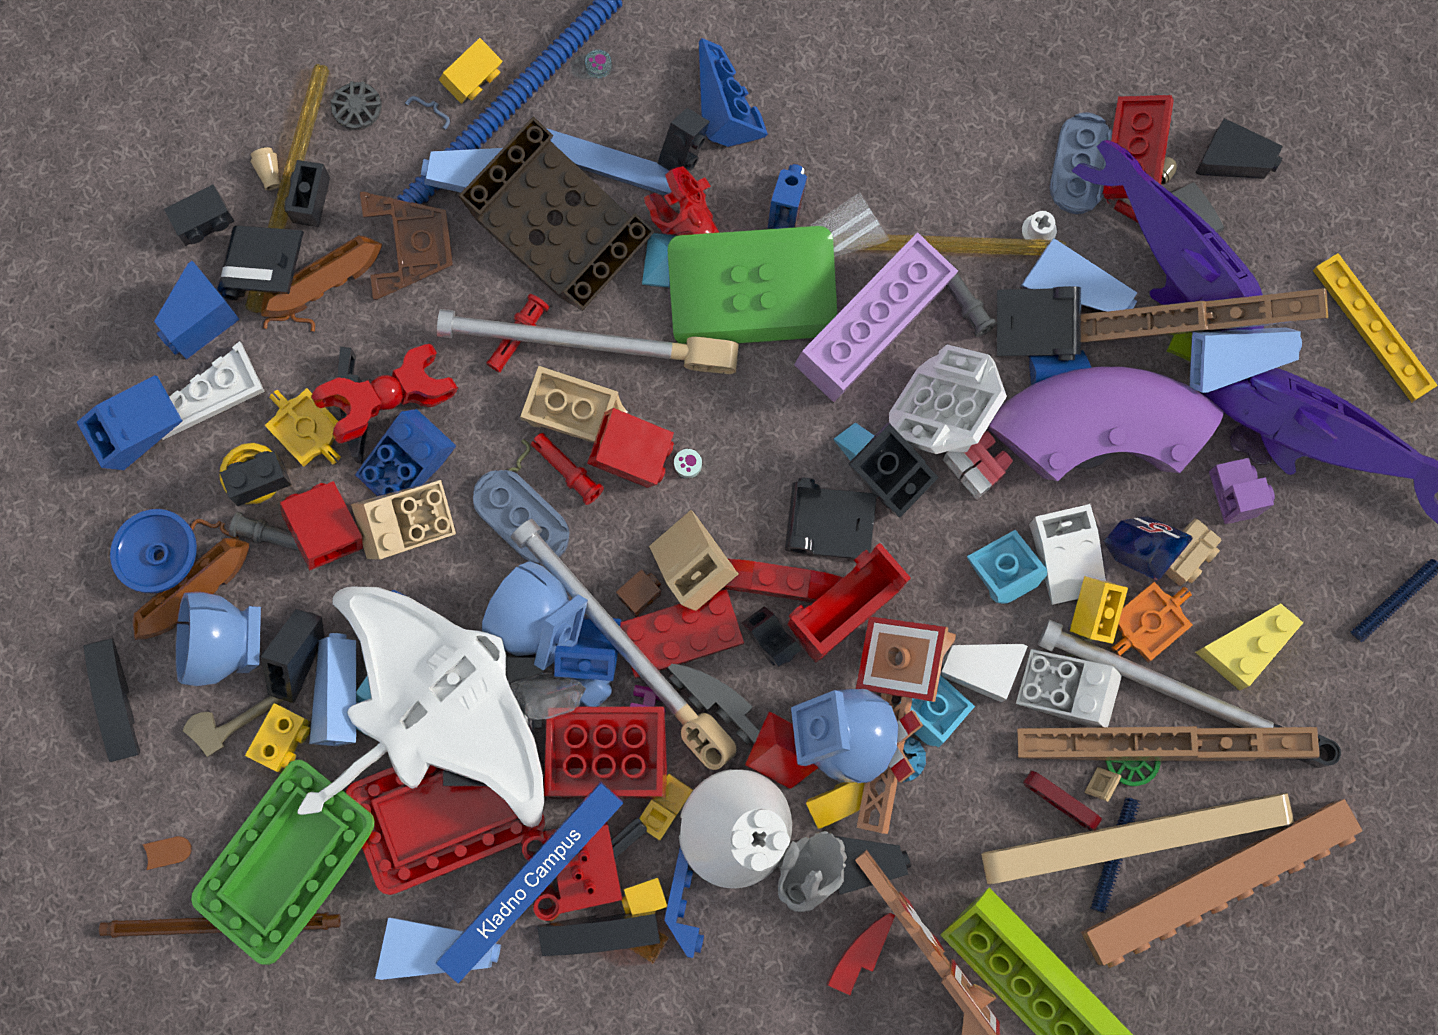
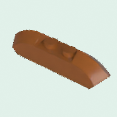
[261,235,382,317]
[133,538,250,640]

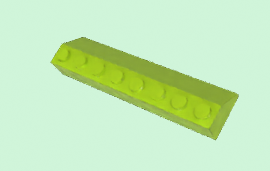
[940,887,1133,1035]

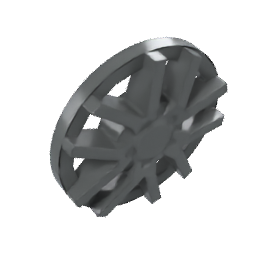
[331,81,382,130]

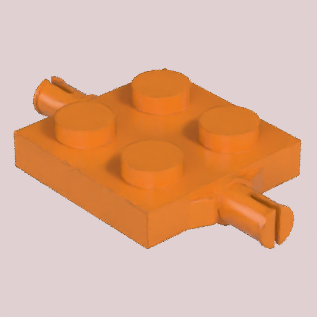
[1111,582,1193,662]

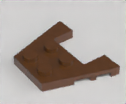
[360,192,453,300]

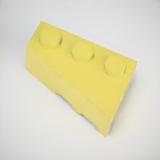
[1195,604,1303,691]

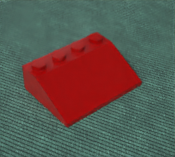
[544,707,667,799]

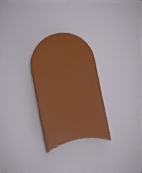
[143,836,191,870]

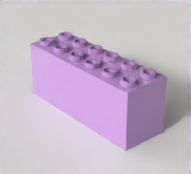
[794,232,958,402]

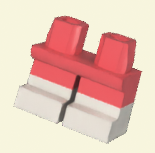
[943,431,1013,500]

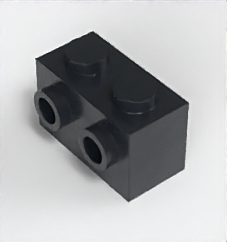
[657,108,710,171]
[284,160,330,227]
[164,184,235,246]
[220,451,292,506]

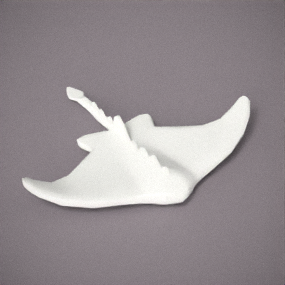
[298,586,544,828]

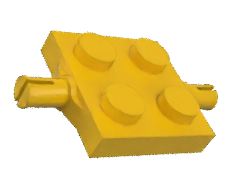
[265,388,341,467]

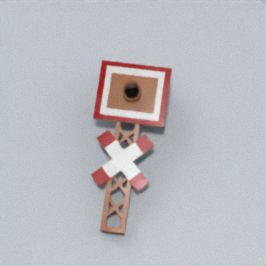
[856,616,956,834]
[855,850,1000,1035]

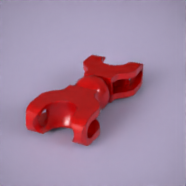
[311,344,458,443]

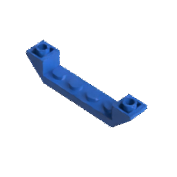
[664,846,704,958]

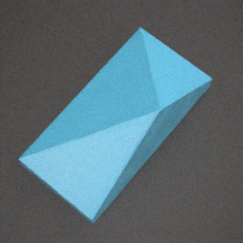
[642,233,676,288]

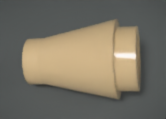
[250,147,281,190]

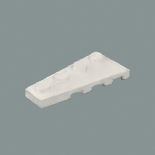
[162,341,265,440]

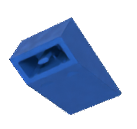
[77,375,183,470]
[355,409,456,496]

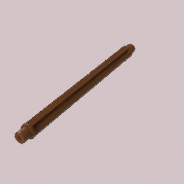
[99,912,341,938]

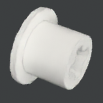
[1022,211,1057,247]

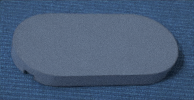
[1049,112,1112,214]
[473,470,570,564]

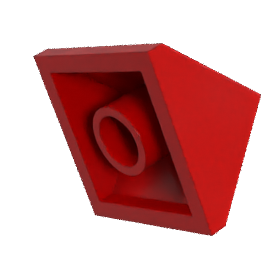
[745,712,818,789]

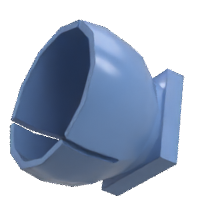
[482,561,588,670]
[176,591,261,686]
[791,689,898,783]

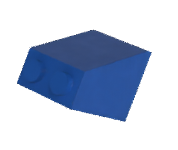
[154,261,240,359]

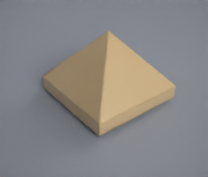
[1085,767,1121,802]

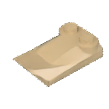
[520,366,627,443]

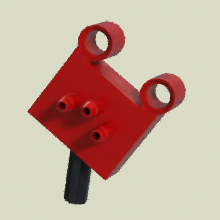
[521,817,647,921]

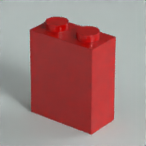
[587,408,674,488]
[280,481,363,571]

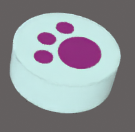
[674,449,702,478]

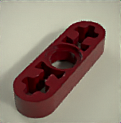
[1023,770,1102,831]

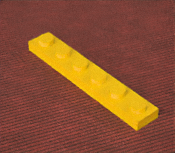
[1313,253,1438,403]

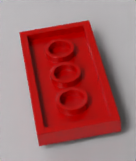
[1103,95,1174,199]
[621,589,744,679]

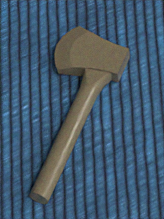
[183,696,284,757]

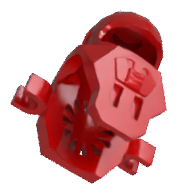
[644,166,719,236]

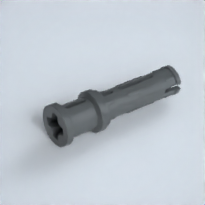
[946,259,997,337]
[229,512,299,551]

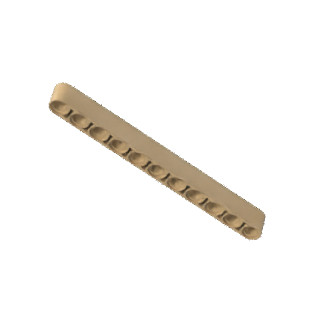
[981,793,1294,884]

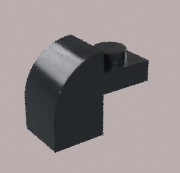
[741,606,802,667]

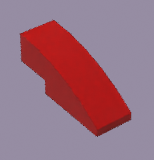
[826,913,895,995]

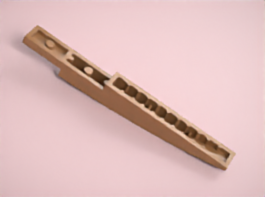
[1081,288,1328,343]
[1017,726,1320,761]

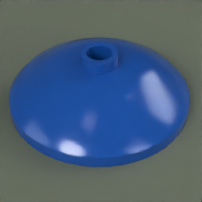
[110,509,197,593]

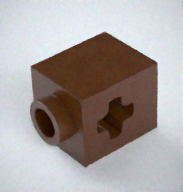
[616,569,661,617]

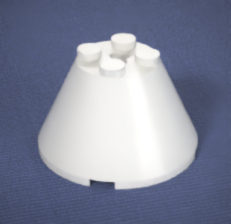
[679,769,792,888]

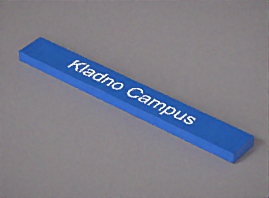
[436,782,623,983]

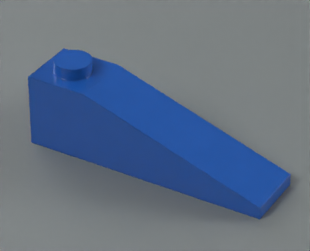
[699,38,768,147]

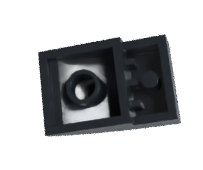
[848,422,939,518]

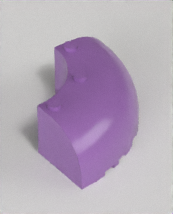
[987,367,1224,481]

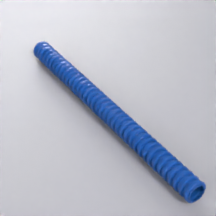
[397,0,623,205]

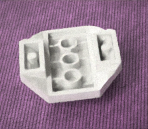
[889,345,1007,454]

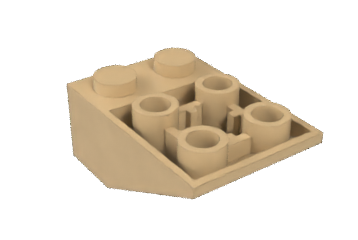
[351,480,456,559]
[649,510,738,611]

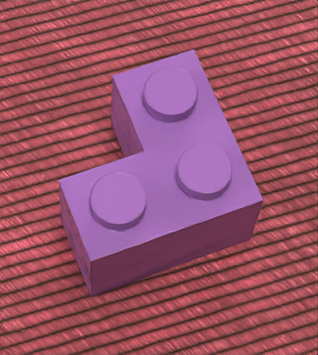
[1209,458,1275,524]

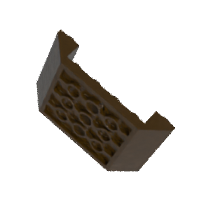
[458,116,655,311]

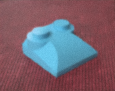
[967,530,1047,604]
[897,675,975,747]

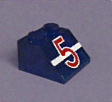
[1104,516,1193,581]

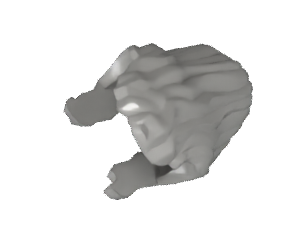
[778,831,847,912]

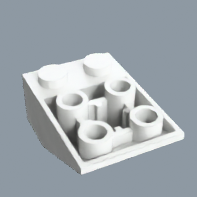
[1029,504,1106,605]
[1016,649,1122,728]

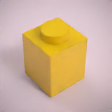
[621,878,667,915]

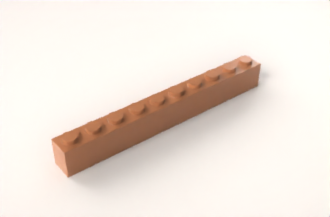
[1081,799,1363,968]

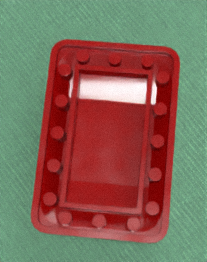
[346,765,545,895]

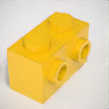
[439,38,503,104]
[1070,576,1128,644]
[245,703,310,773]

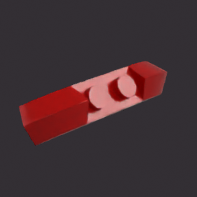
[722,559,843,603]

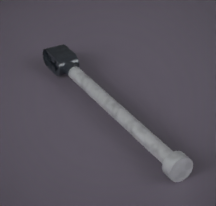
[1038,619,1341,768]

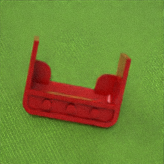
[788,543,911,663]

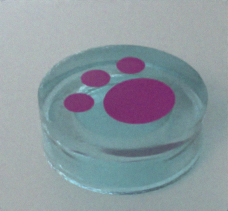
[585,49,612,78]

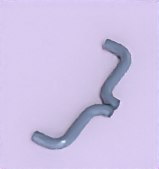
[405,96,450,130]

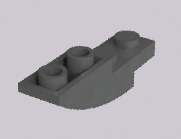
[668,664,760,745]

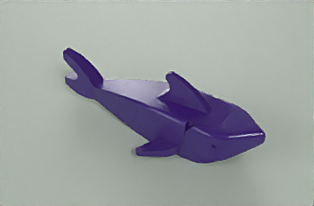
[1071,140,1264,331]
[1201,368,1438,524]

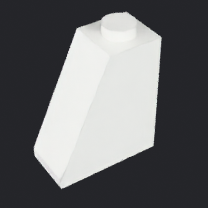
[940,644,1027,702]

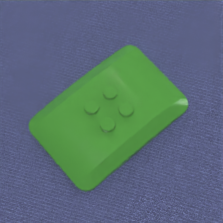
[667,226,837,344]
[191,760,375,965]

